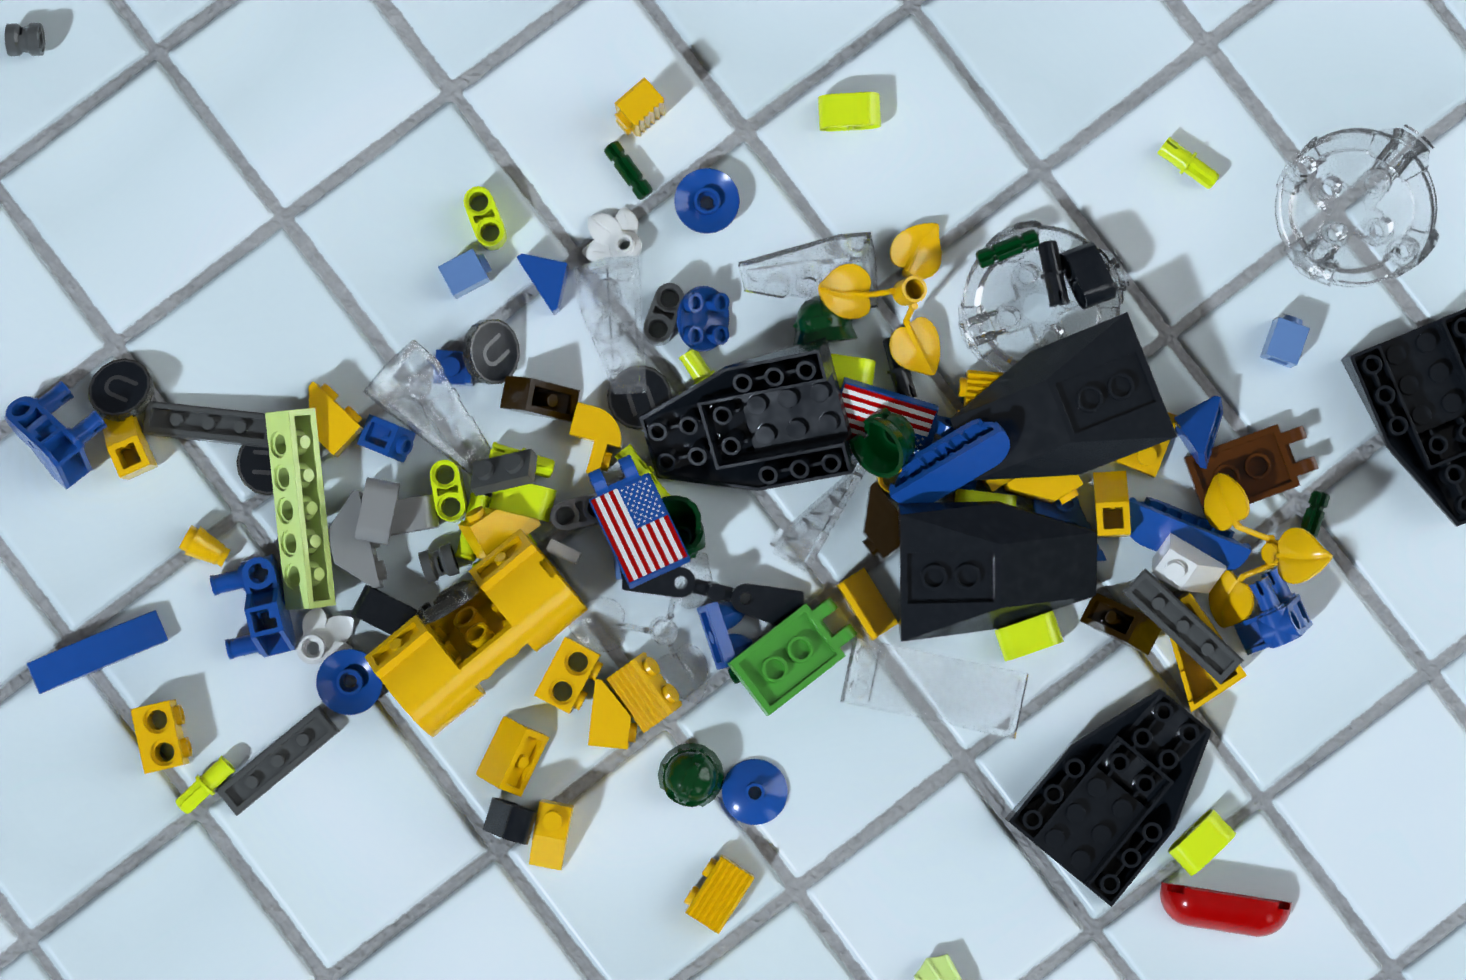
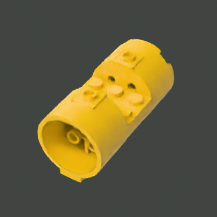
[365,529,588,737]

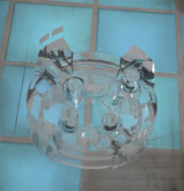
[1275,125,1440,288]
[958,219,1129,373]

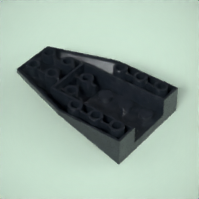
[1341,308,1466,527]
[950,312,1177,481]
[639,337,858,491]
[898,501,1097,642]
[1005,689,1212,907]

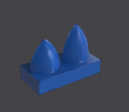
[697,601,753,670]

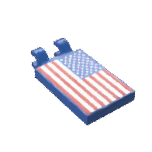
[840,377,954,457]
[588,455,691,589]

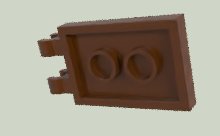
[1183,424,1319,518]

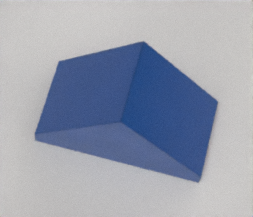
[517,254,569,315]
[1174,396,1223,469]

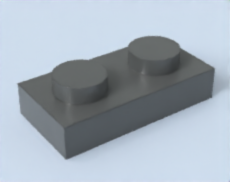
[470,449,537,496]

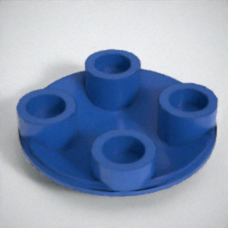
[677,286,730,352]

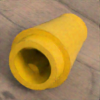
[179,525,231,567]

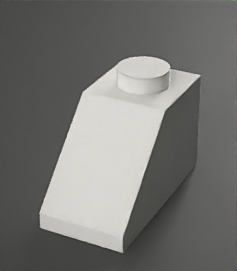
[1152,533,1226,594]

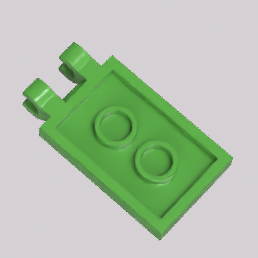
[727,597,857,716]

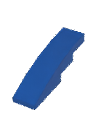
[26,610,168,694]

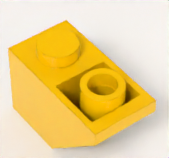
[309,382,364,457]
[103,409,158,480]
[1093,471,1131,538]

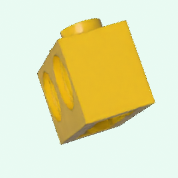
[534,636,603,714]
[130,699,192,774]

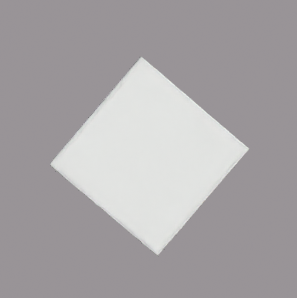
[546,539,583,564]

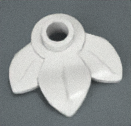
[582,207,642,265]
[296,607,354,664]

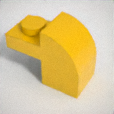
[569,402,622,474]

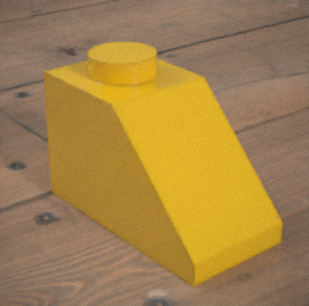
[1003,475,1084,505]
[458,506,541,559]
[588,679,638,749]
[529,799,574,870]

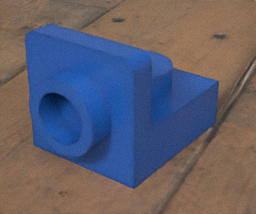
[434,350,480,386]
[357,414,416,463]

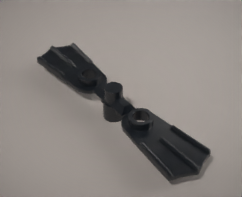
[619,566,804,625]

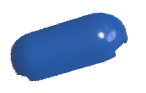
[889,419,1010,504]
[1129,497,1252,572]

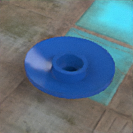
[674,168,740,234]
[316,649,383,715]
[722,759,788,825]

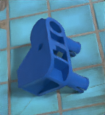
[4,381,107,490]
[210,554,297,660]
[1234,568,1313,655]

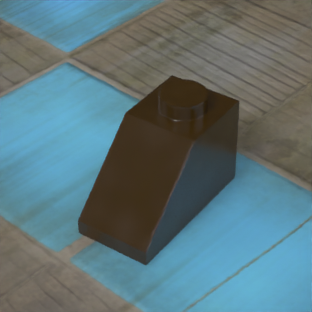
[500,376,580,422]
[862,482,900,559]
[1080,593,1162,655]

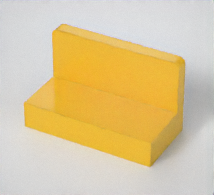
[836,568,899,641]
[476,716,550,797]

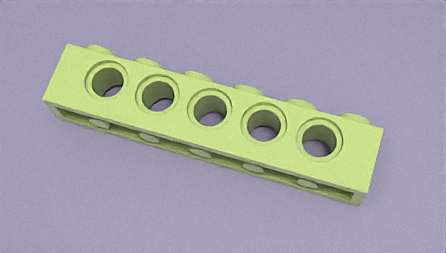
[265,408,336,610]

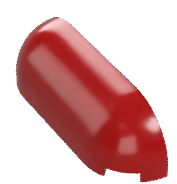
[1160,882,1292,937]

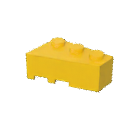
[1170,591,1247,712]

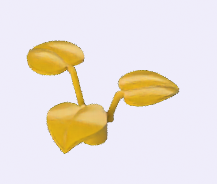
[818,223,942,376]
[1204,473,1333,628]

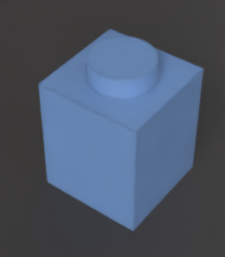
[438,248,492,299]
[1260,315,1310,368]

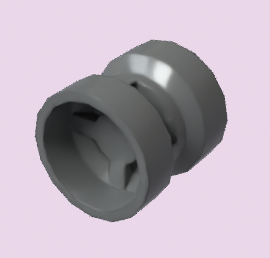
[5,23,45,56]
[418,543,460,584]

